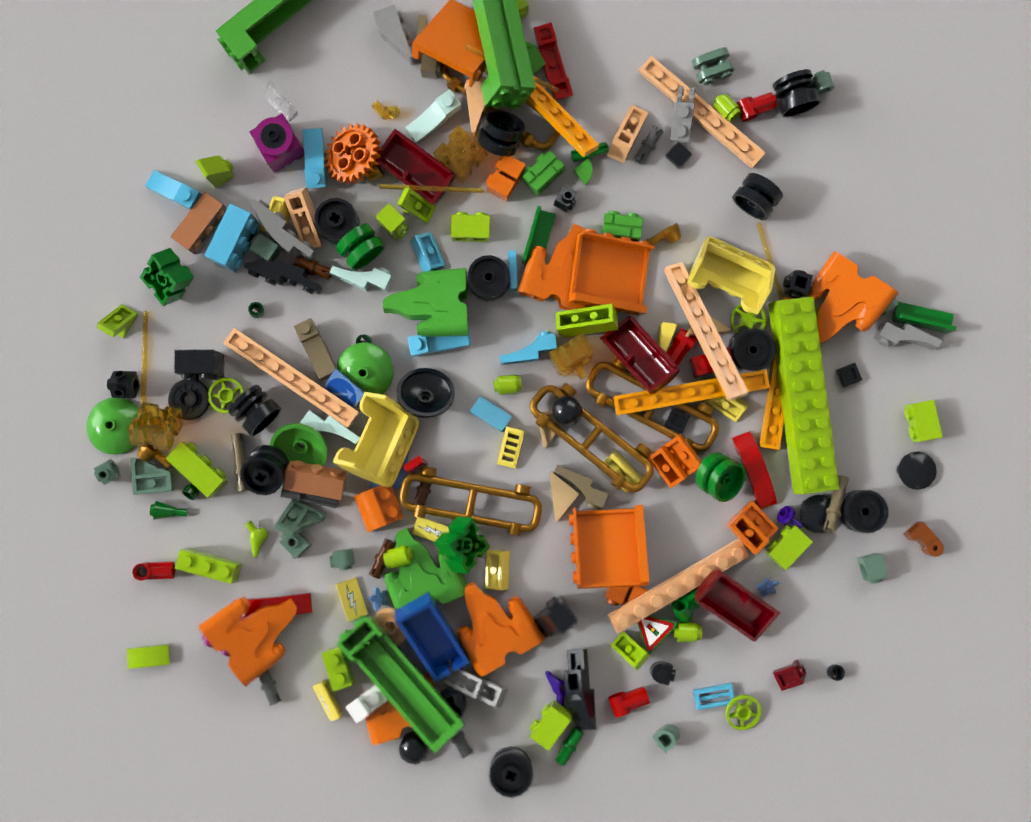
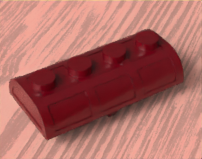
[375,129,456,205]
[600,315,680,394]
[695,569,780,642]

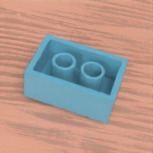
[204,204,260,273]

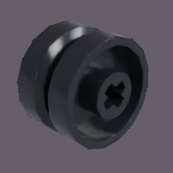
[478,110,525,156]
[732,173,783,220]
[314,198,360,245]
[467,255,510,301]
[728,328,776,371]
[240,445,289,495]
[839,490,889,533]
[489,746,533,798]

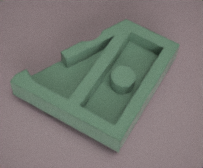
[130,458,174,495]
[274,499,326,537]

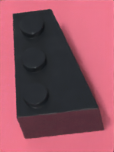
[534,596,578,638]

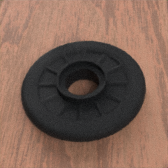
[168,379,210,420]

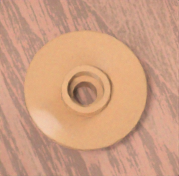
[374,608,406,645]

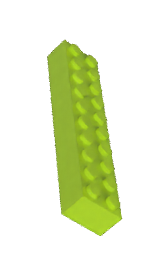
[768,297,839,494]

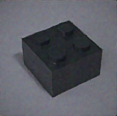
[174,350,224,380]

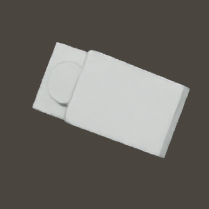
[346,685,388,723]

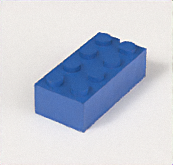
[395,592,470,682]

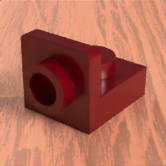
[773,660,807,691]

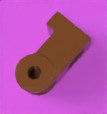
[903,521,944,557]

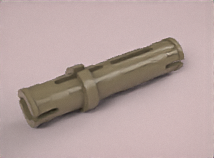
[230,433,249,492]
[823,475,849,533]

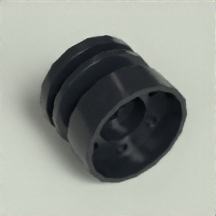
[772,69,821,117]
[228,385,281,436]

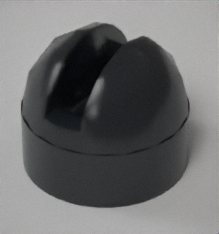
[827,664,845,681]

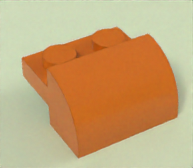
[648,433,702,489]
[354,486,404,533]
[727,500,779,555]

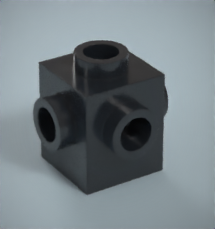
[783,270,813,298]
[107,370,140,398]

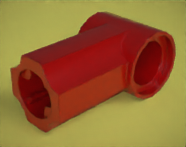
[737,92,777,122]
[667,328,697,367]
[132,561,176,581]
[608,686,650,717]

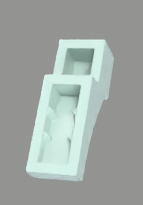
[406,89,462,144]
[330,266,393,292]
[300,410,360,445]

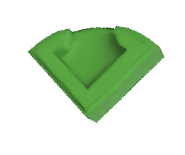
[573,158,593,186]

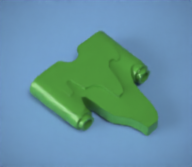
[383,268,469,337]
[384,528,468,610]

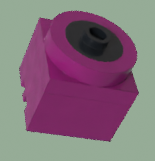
[249,113,304,173]

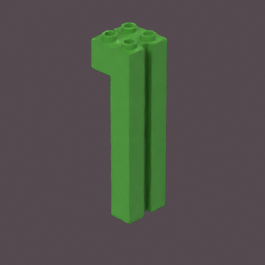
[215,0,313,74]
[473,0,536,109]
[336,616,466,753]

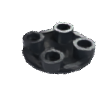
[896,451,937,490]
[800,495,831,533]

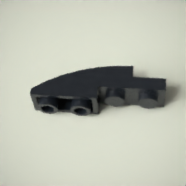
[244,261,323,295]
[564,649,596,730]

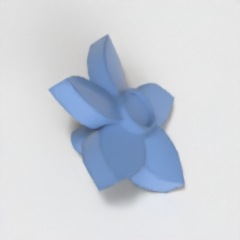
[756,578,779,597]
[368,587,388,611]

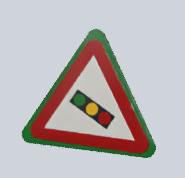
[637,616,677,655]

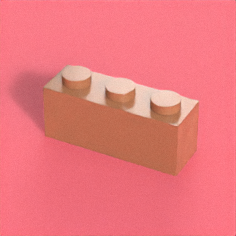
[170,192,227,254]
[284,460,348,500]

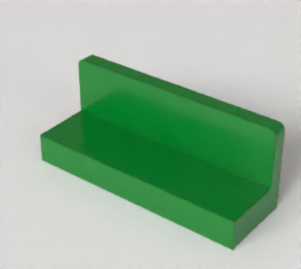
[522,206,556,265]
[892,302,957,334]

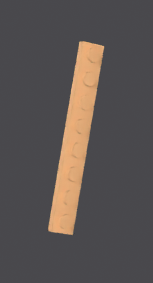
[639,56,765,169]
[664,262,748,401]
[223,328,360,428]
[607,539,749,633]

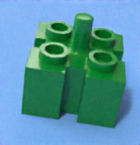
[140,248,194,306]
[434,516,490,574]

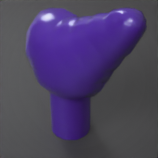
[545,671,567,706]

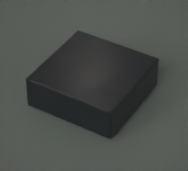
[665,141,692,169]
[836,363,862,388]
[664,408,690,434]

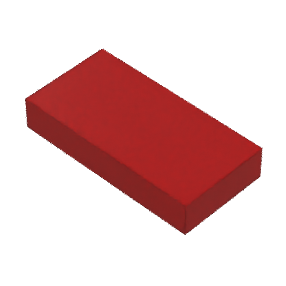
[403,456,427,474]

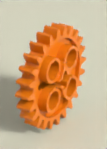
[325,123,382,185]

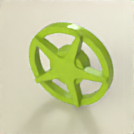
[730,304,766,333]
[208,378,244,414]
[725,695,761,730]

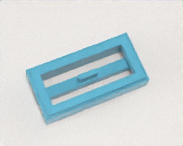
[508,250,518,292]
[693,683,735,710]

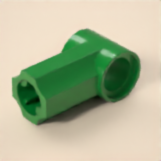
[671,586,701,623]

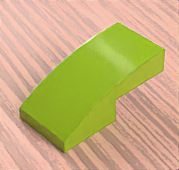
[127,644,170,669]

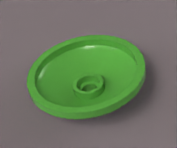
[337,342,394,395]
[86,398,145,455]
[270,423,328,466]

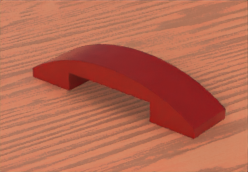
[533,22,573,101]
[732,431,777,509]
[233,593,312,618]

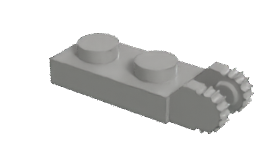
[670,86,696,142]

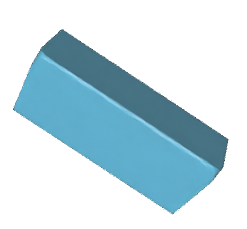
[410,232,445,272]
[470,396,512,432]

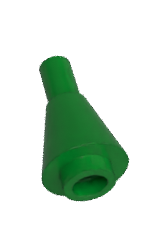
[150,501,188,520]

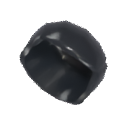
[552,395,583,427]
[440,688,467,717]
[399,731,429,765]

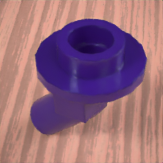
[777,506,803,529]

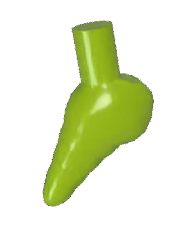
[245,520,268,558]

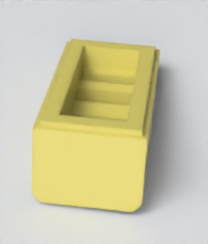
[657,322,677,352]
[497,427,525,469]

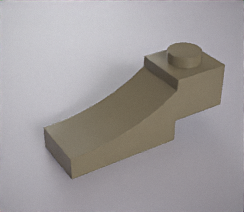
[416,15,441,79]
[294,318,336,382]
[554,465,608,510]

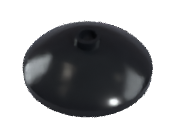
[397,368,455,418]

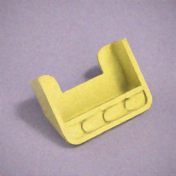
[687,236,775,315]
[333,392,419,487]

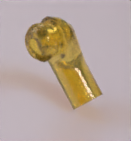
[371,100,400,119]

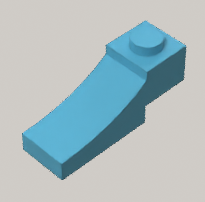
[302,128,328,188]
[145,170,202,210]
[408,326,472,357]
[500,331,557,365]

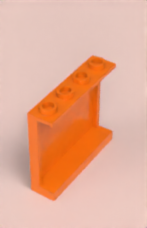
[411,0,487,87]
[568,229,655,316]
[569,505,650,589]

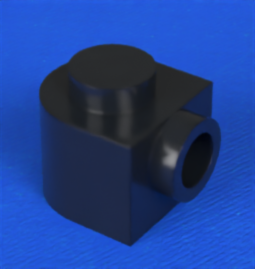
[553,185,577,213]
[650,661,676,685]

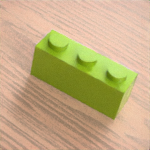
[556,304,618,338]
[165,441,229,498]
[175,548,242,584]

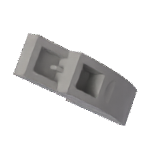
[252,199,314,260]

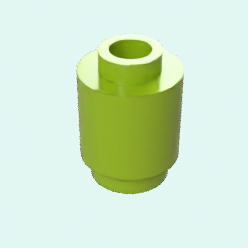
[713,94,741,122]
[493,374,522,395]
[383,545,414,569]
[672,622,702,642]

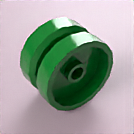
[335,223,385,271]
[695,452,746,502]

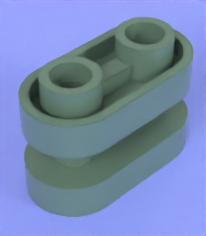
[692,47,735,85]

